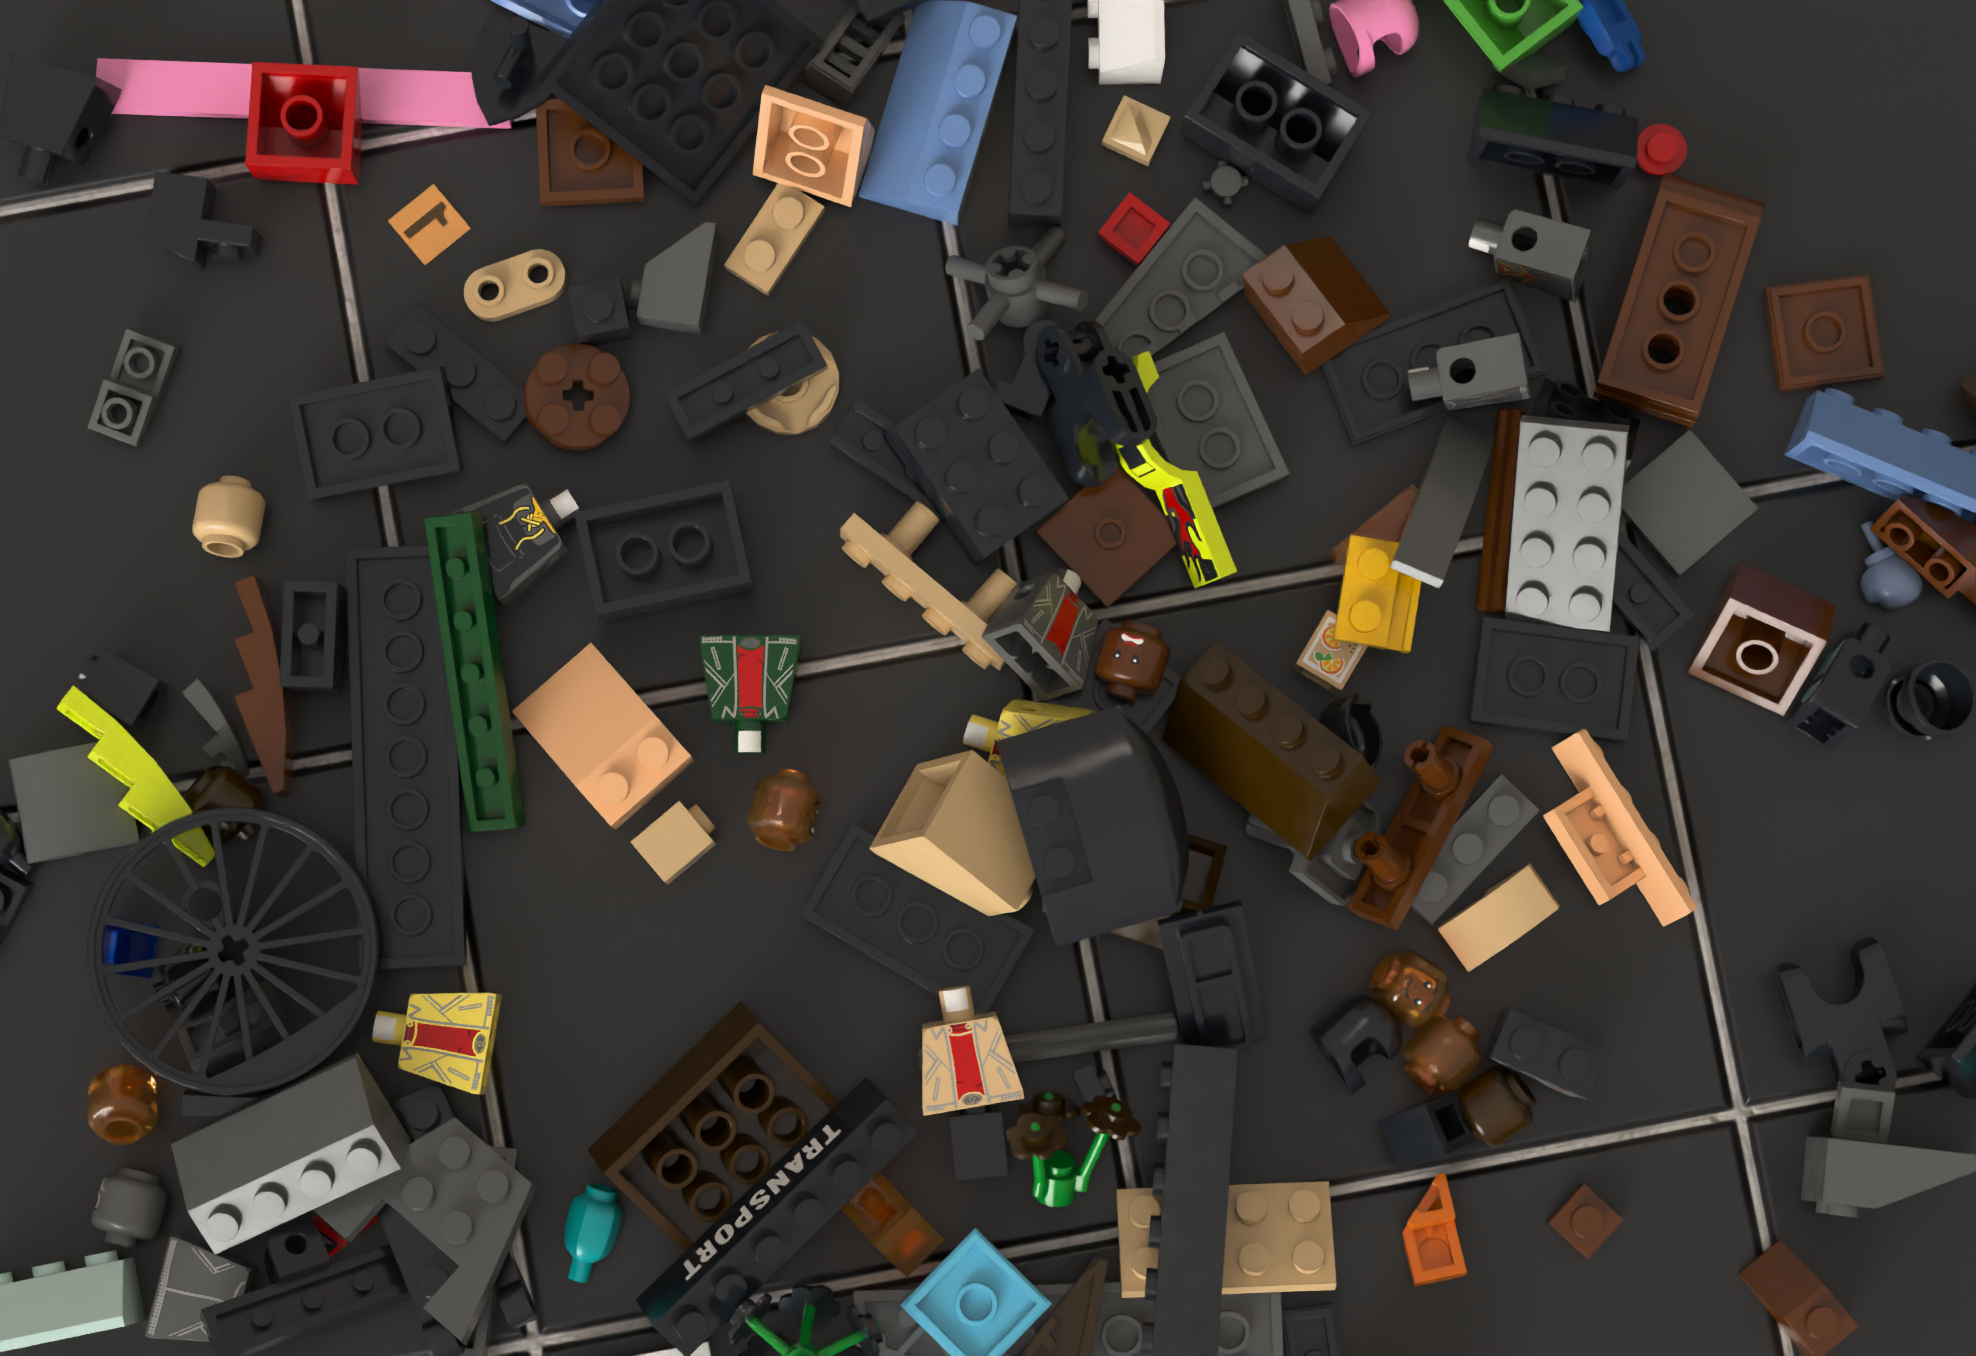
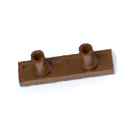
[1347,725,1495,931]

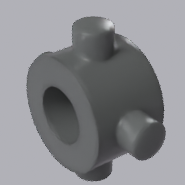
[1203,160,1249,206]

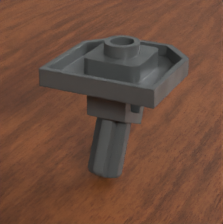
[1246,800,1382,906]

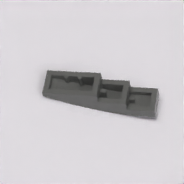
[1390,415,1496,589]

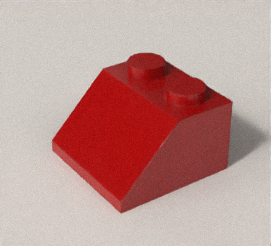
[245,62,362,185]

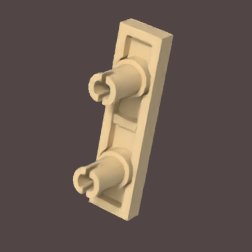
[840,501,1017,671]

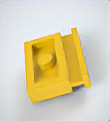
[1333,535,1422,654]

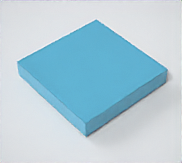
[900,1228,1052,1356]

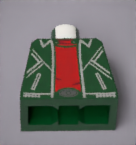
[699,635,802,754]

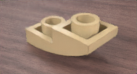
[1438,863,1560,972]

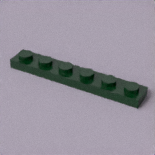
[424,511,525,832]

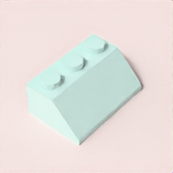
[0,1250,145,1352]

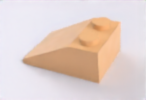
[752,85,875,207]
[512,643,695,830]

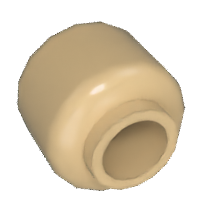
[192,476,266,558]

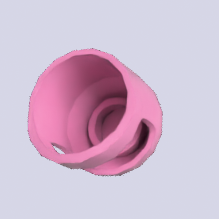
[1329,0,1419,78]

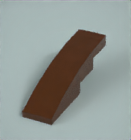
[234,575,294,798]

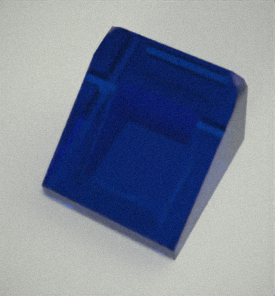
[103,923,159,978]

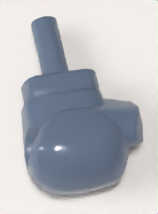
[1860,520,1923,610]

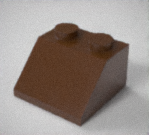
[1241,236,1391,376]
[1688,563,1836,716]

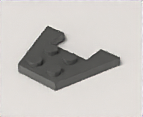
[313,1117,536,1346]

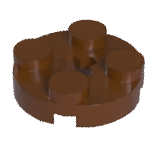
[523,344,630,451]

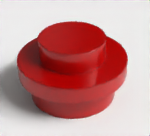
[1636,124,1687,176]

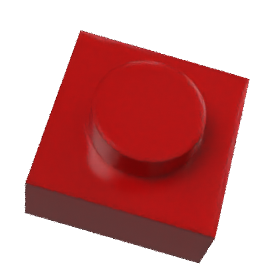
[1097,192,1171,268]

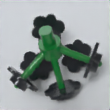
[728,1284,883,1356]

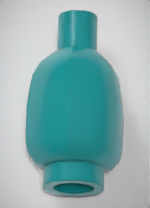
[564,1183,622,1283]

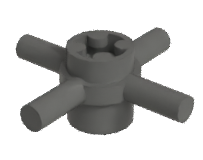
[945,226,1089,341]

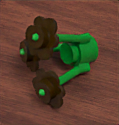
[1006,1092,1141,1207]

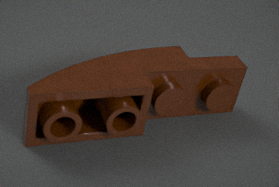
[1870,494,1976,605]

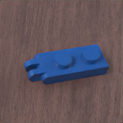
[1578,0,1646,72]

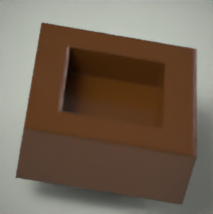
[1546,1183,1623,1259]

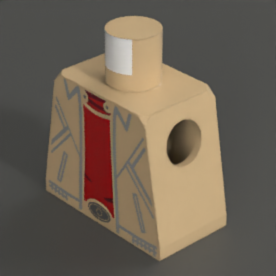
[922,985,1024,1116]

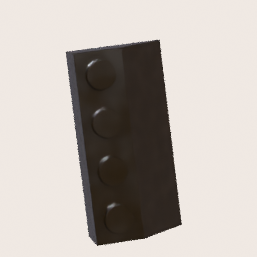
[1162,641,1382,861]

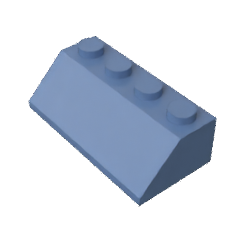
[859,0,1017,226]
[1784,388,1976,525]

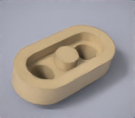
[464,249,567,322]

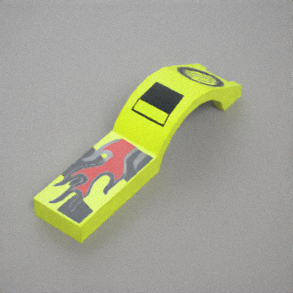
[1115,351,1237,589]

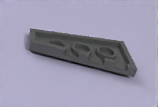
[1088,197,1268,362]

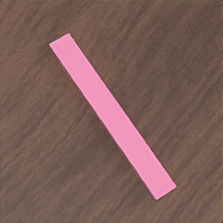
[96,58,512,129]

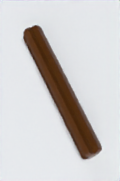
[1476,408,1526,614]

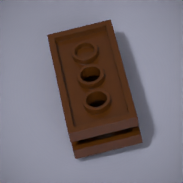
[1593,173,1765,428]

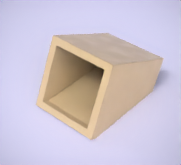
[869,750,1036,916]

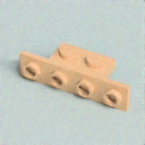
[1543,729,1697,927]

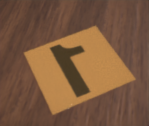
[388,184,471,265]

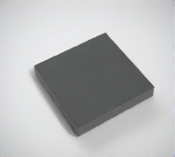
[1622,429,1758,577]

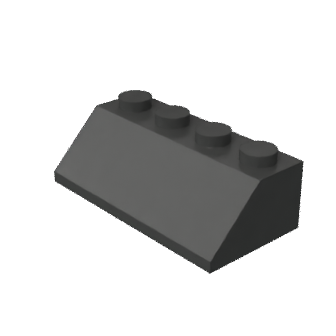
[171,1053,411,1255]

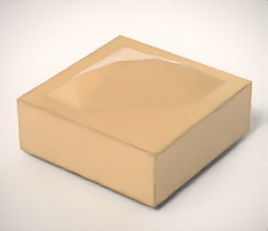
[1101,95,1171,167]

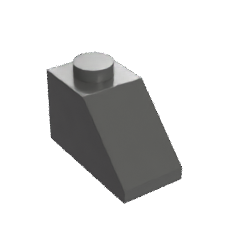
[629,222,719,335]

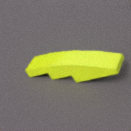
[56,685,215,867]

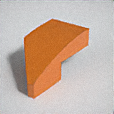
[1402,1173,1467,1287]

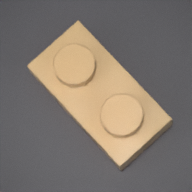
[724,183,825,297]

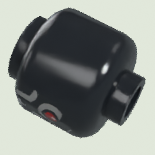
[153,945,234,1021]

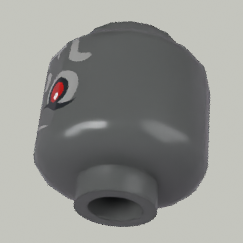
[91,1167,168,1250]

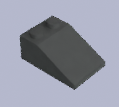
[1801,1136,1976,1218]

